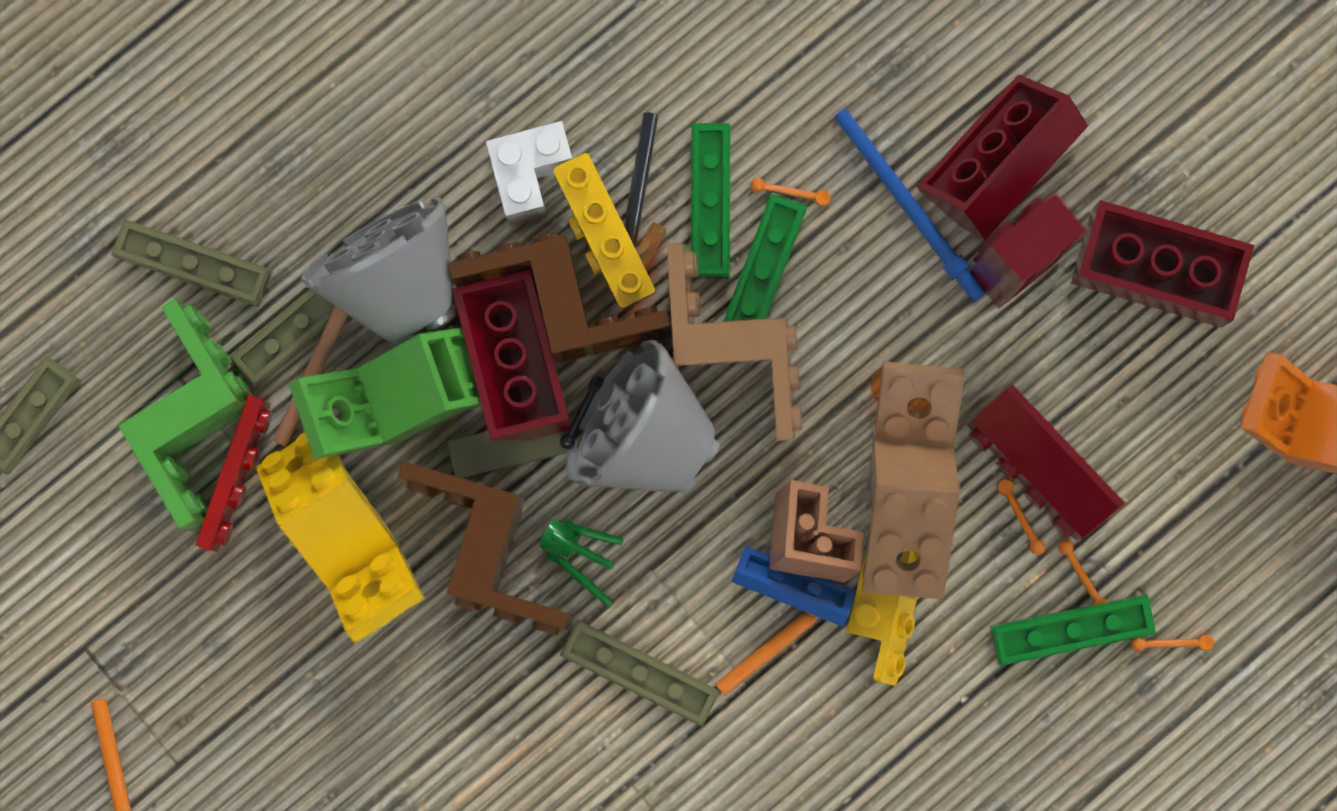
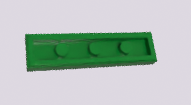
[691,123,730,279]
[723,193,808,322]
[990,594,1156,666]

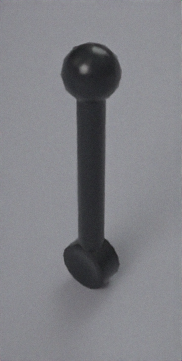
[560,375,604,450]

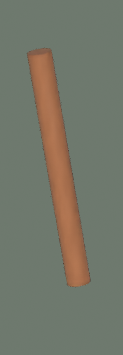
[273,306,348,447]

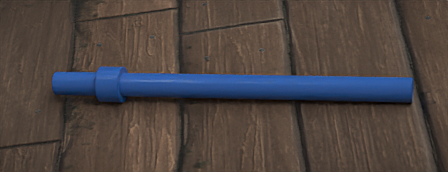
[834,109,986,303]

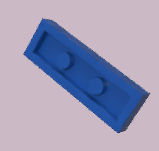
[731,546,856,627]

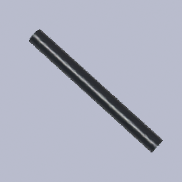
[624,112,659,249]

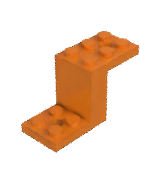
[1241,352,1337,474]

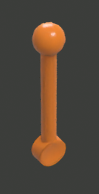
[750,178,830,206]
[997,479,1045,555]
[1058,539,1108,605]
[1130,635,1214,652]

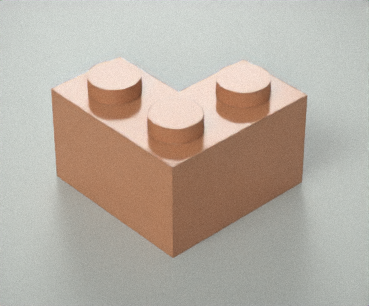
[769,480,864,582]

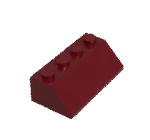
[916,74,1088,240]
[453,270,570,441]
[967,384,1125,540]

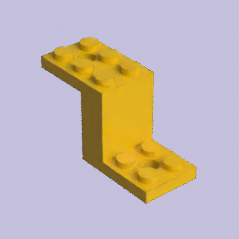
[256,432,424,644]

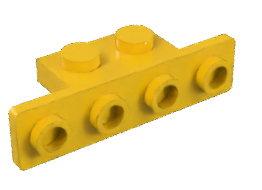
[553,153,655,309]
[847,550,920,686]

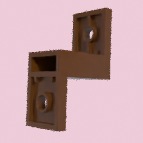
[448,233,671,364]
[398,461,573,635]

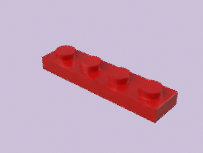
[195,394,273,552]

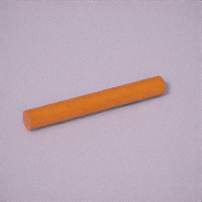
[715,612,818,696]
[90,698,131,811]

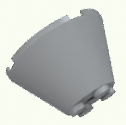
[301,197,454,348]
[566,340,720,495]

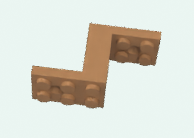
[667,243,803,441]
[862,362,965,600]

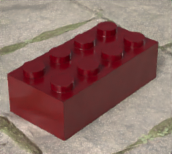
[970,193,1087,309]
[1071,200,1255,328]

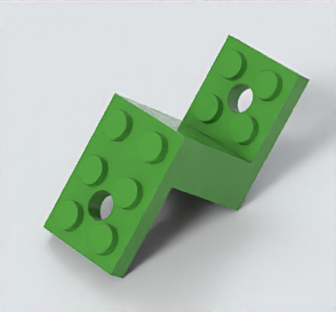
[118,298,252,533]
[288,328,482,460]

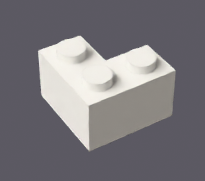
[486,121,572,225]

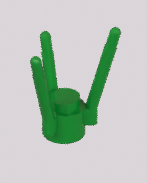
[539,519,623,607]

